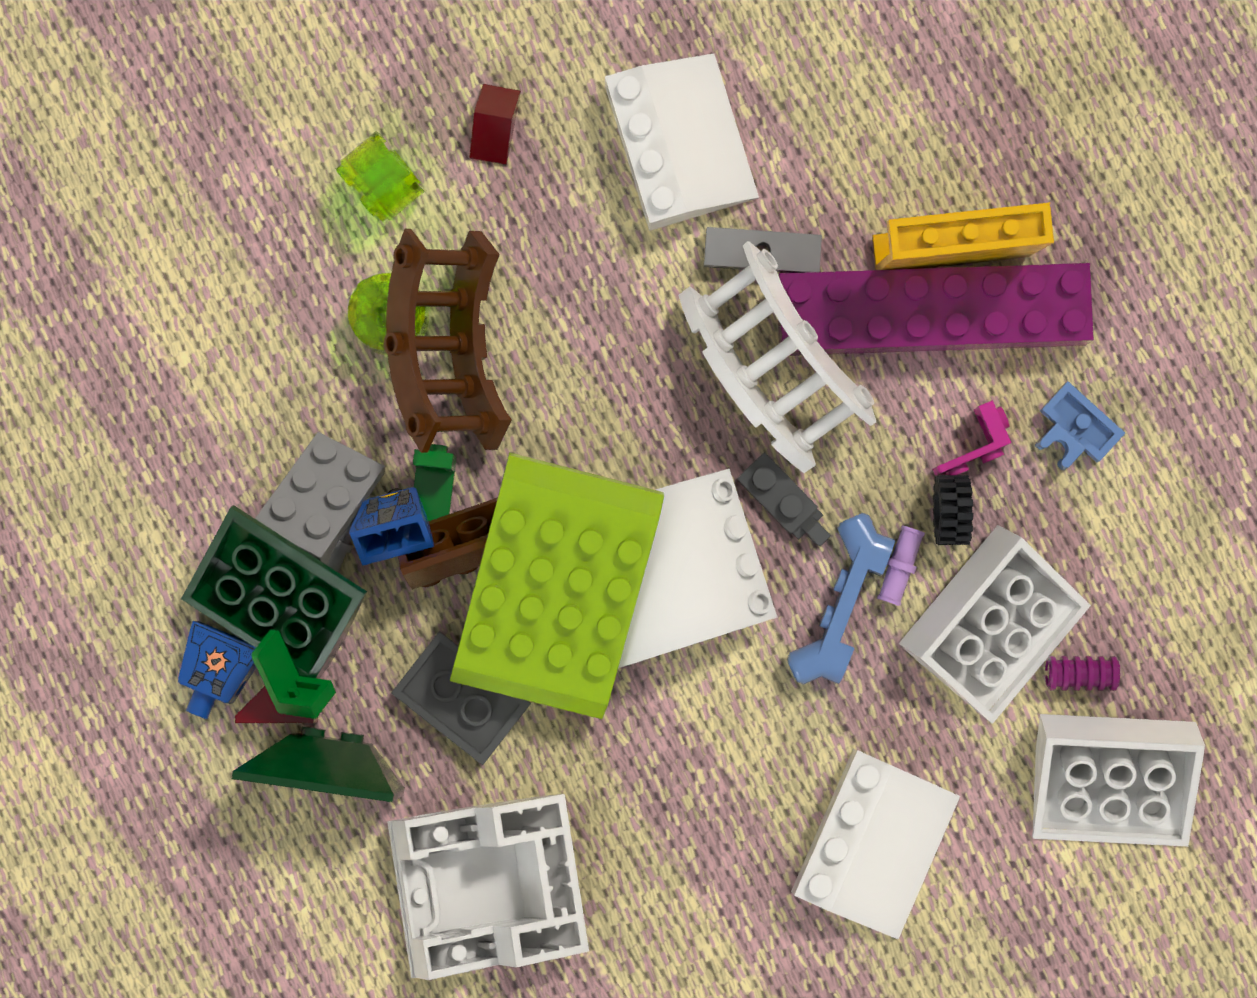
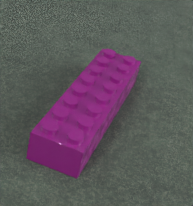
[778,263,1094,356]

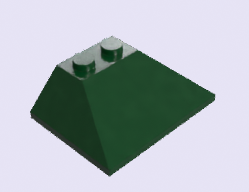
[232,726,405,802]

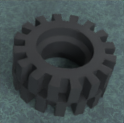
[933,475,974,545]

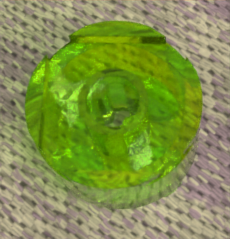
[336,131,426,222]
[348,273,429,356]

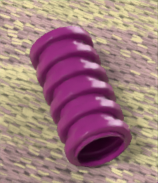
[1045,656,1120,691]

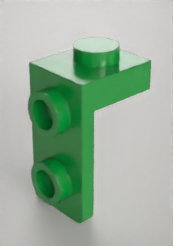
[413,444,457,521]
[251,630,336,719]

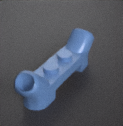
[787,513,895,685]

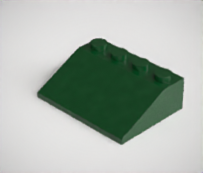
[181,505,367,678]

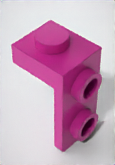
[933,400,1011,476]

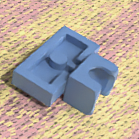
[1035,381,1125,470]

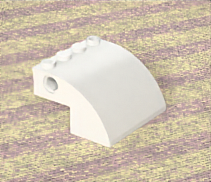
[618,469,777,668]
[387,794,589,980]

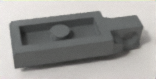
[736,452,831,546]

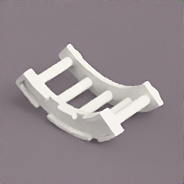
[678,241,876,473]

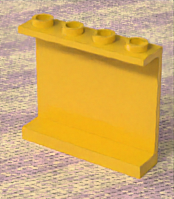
[872,202,1054,270]

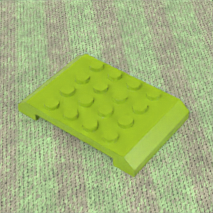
[450,452,664,719]

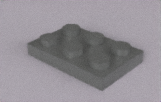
[391,631,531,765]

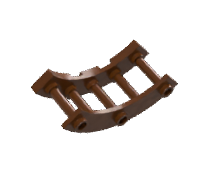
[384,228,512,453]

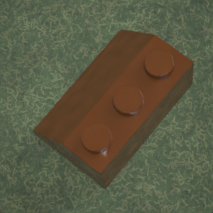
[398,497,498,590]

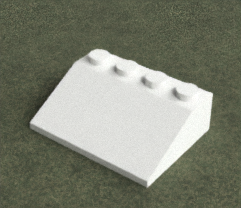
[605,53,759,231]
[899,525,1091,724]
[1032,714,1205,847]
[791,748,960,939]

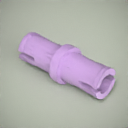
[877,525,925,606]

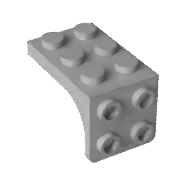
[255,432,385,565]

